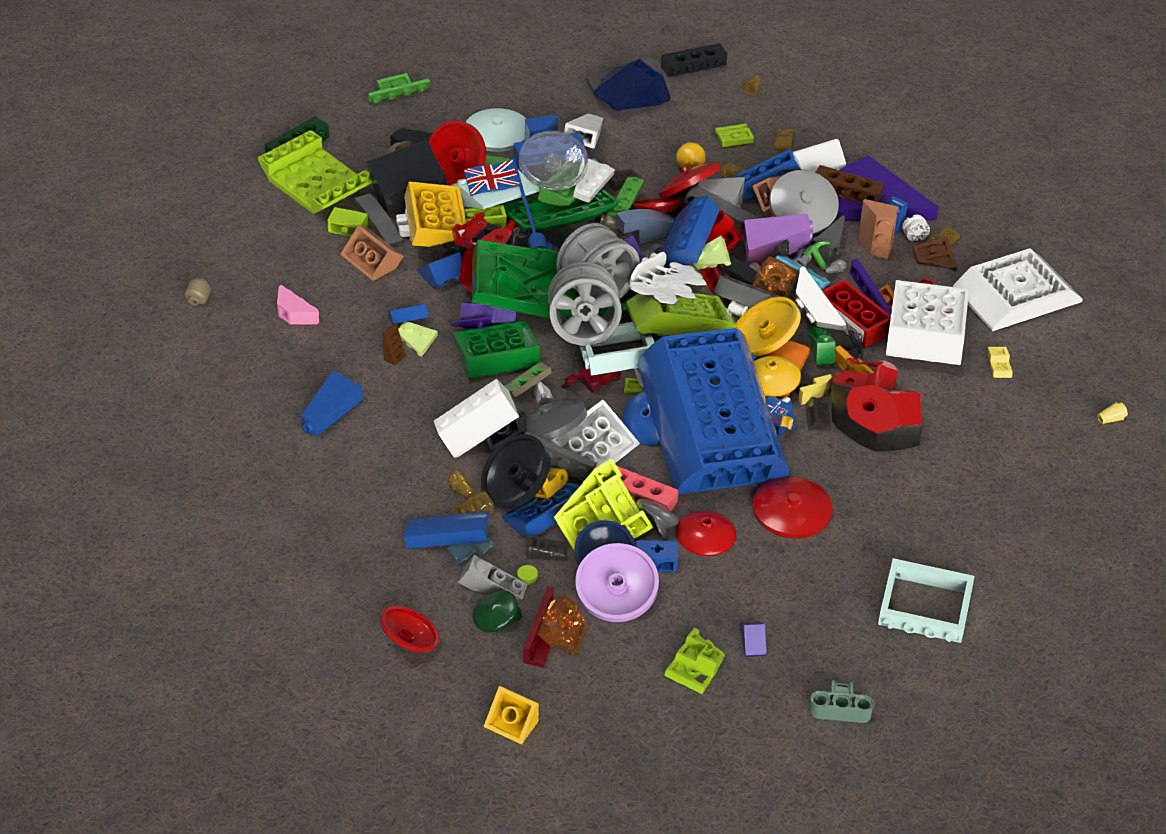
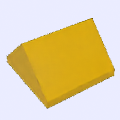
[484,686,539,744]

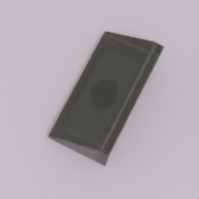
[805,396,831,431]

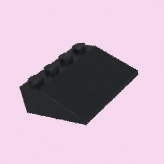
[366,140,447,212]

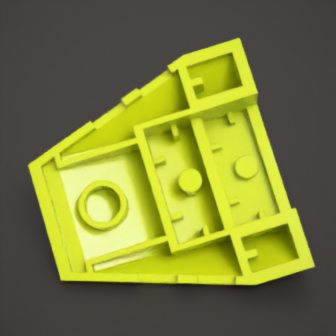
[554,459,653,550]

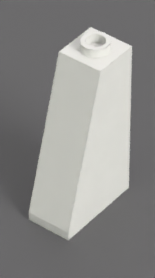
[564,114,603,148]

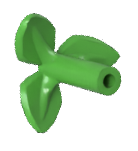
[803,241,830,271]

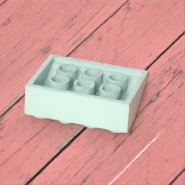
[451,170,540,209]

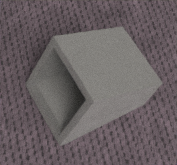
[698,177,745,208]

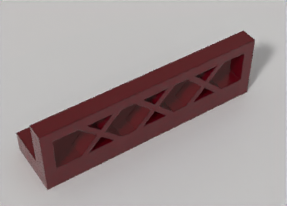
[523,586,568,668]

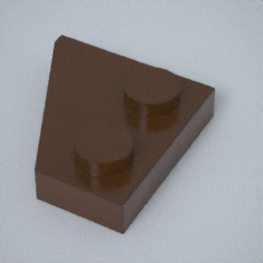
[913,237,957,270]

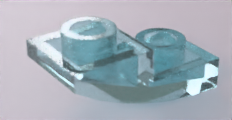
[447,535,495,564]

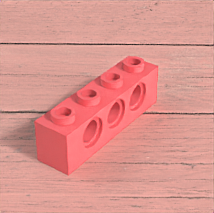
[617,466,678,511]

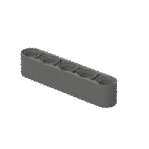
[684,186,759,235]
[714,275,803,314]

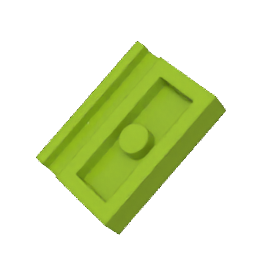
[715,124,754,147]

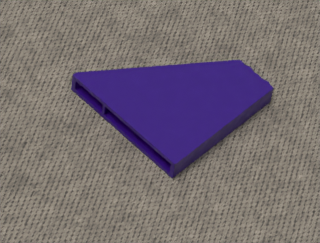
[834,155,939,221]

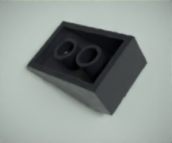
[487,391,526,452]

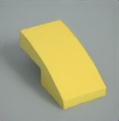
[987,347,1012,378]
[798,374,832,405]

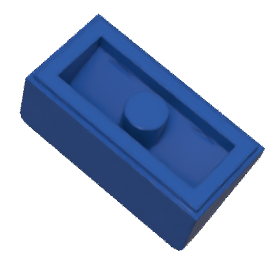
[388,304,428,324]

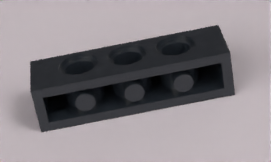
[661,43,728,77]

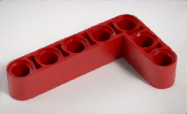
[699,210,734,299]

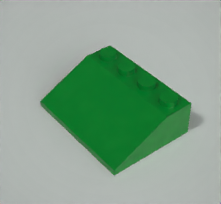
[453,320,540,379]

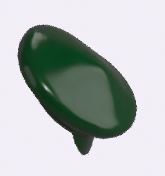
[473,590,522,632]

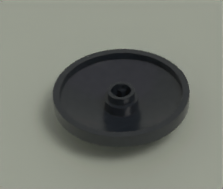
[481,434,550,509]

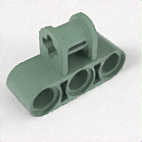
[809,680,874,723]

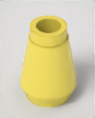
[1097,402,1128,424]

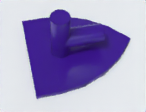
[450,317,494,331]

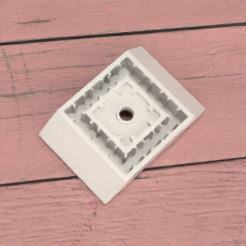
[953,248,1083,331]

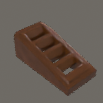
[382,324,406,365]

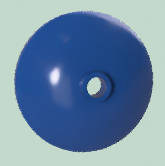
[622,391,660,446]

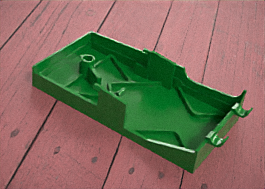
[472,240,627,323]

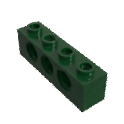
[265,116,329,153]

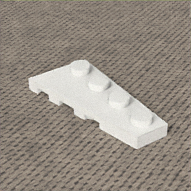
[573,157,615,203]

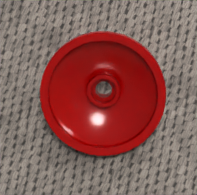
[632,197,683,214]
[676,510,736,556]
[380,606,440,653]

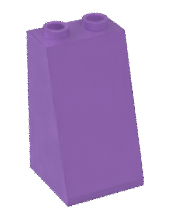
[744,214,813,266]

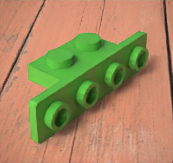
[367,73,430,103]
[608,177,644,218]

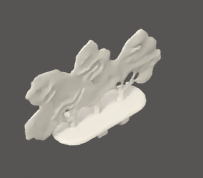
[629,252,707,304]

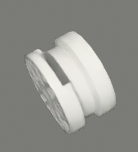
[902,215,930,242]

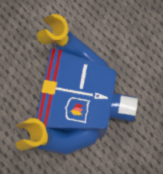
[766,396,796,437]

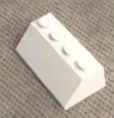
[793,139,846,172]
[434,379,519,458]

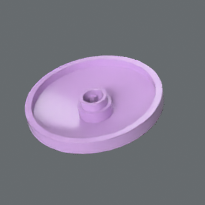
[576,543,659,622]

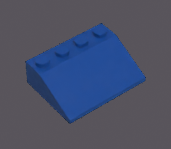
[661,195,720,268]

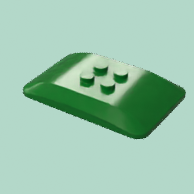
[503,188,618,231]

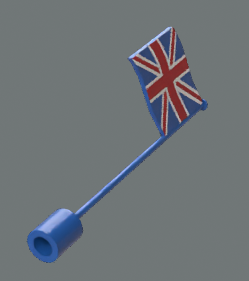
[464,157,549,249]

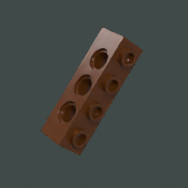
[815,165,885,205]

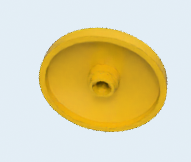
[736,297,801,357]

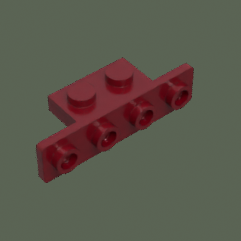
[561,349,624,393]

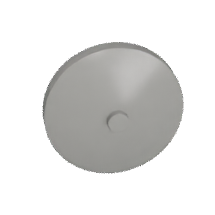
[769,170,839,235]

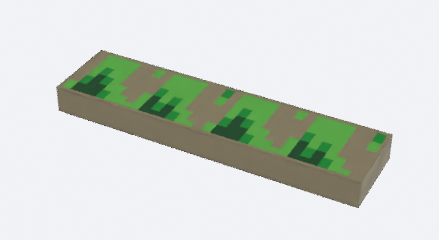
[504,362,552,397]

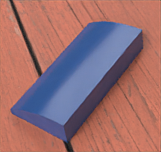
[502,482,579,539]
[404,511,490,549]

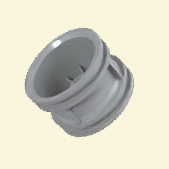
[556,223,640,299]
[548,262,622,346]

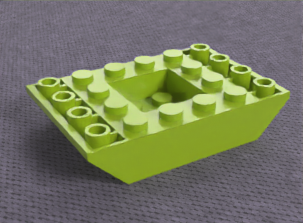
[626,293,739,337]

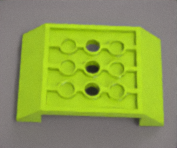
[258,130,372,214]

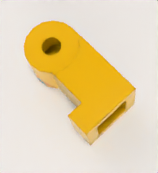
[535,468,568,499]

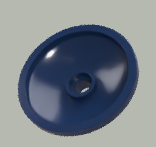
[574,520,636,565]

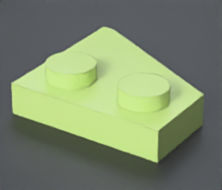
[694,236,731,269]
[398,321,438,357]

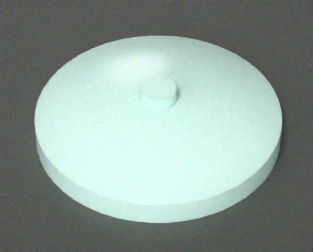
[466,108,526,152]

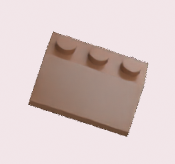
[858,199,899,259]
[340,225,404,281]

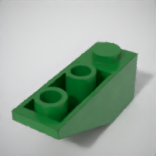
[807,326,835,364]

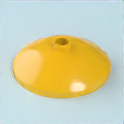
[754,356,801,396]

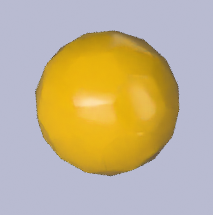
[676,142,706,169]

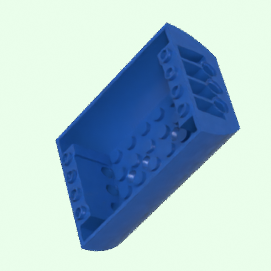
[638,328,789,494]

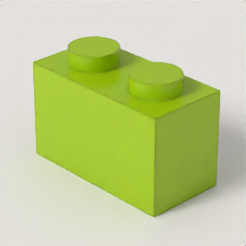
[327,207,368,236]

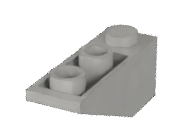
[458,555,528,600]

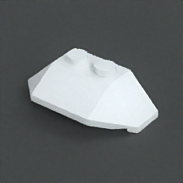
[795,266,846,331]

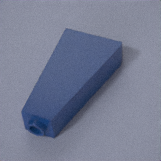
[301,371,363,437]

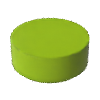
[517,565,538,585]

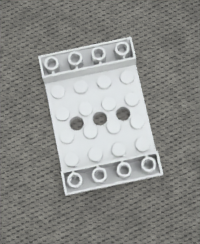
[886,280,969,365]

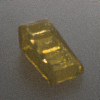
[449,491,493,514]

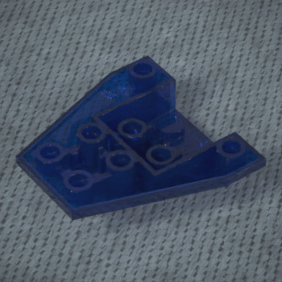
[593,59,671,111]

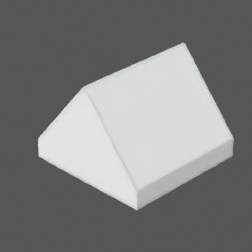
[533,381,554,404]

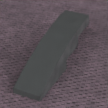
[354,193,403,246]

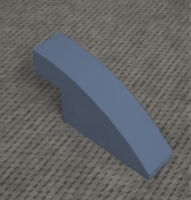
[616,209,676,244]

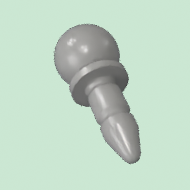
[825,259,847,274]

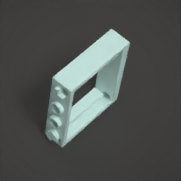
[579,322,655,375]
[878,558,974,643]

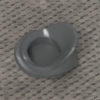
[636,499,678,539]

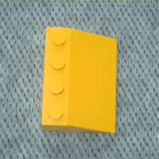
[404,182,466,247]

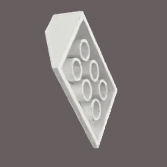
[549,400,640,482]

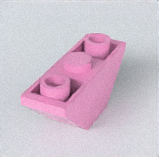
[277,285,319,324]

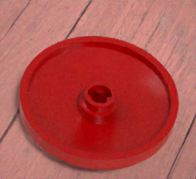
[428,121,486,186]
[658,162,722,199]
[753,477,833,538]

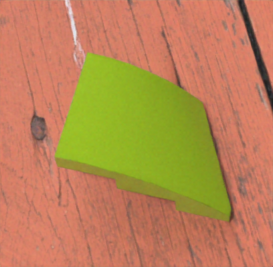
[664,628,725,694]

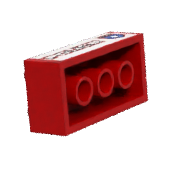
[822,279,891,349]

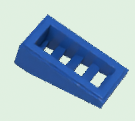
[889,196,908,234]

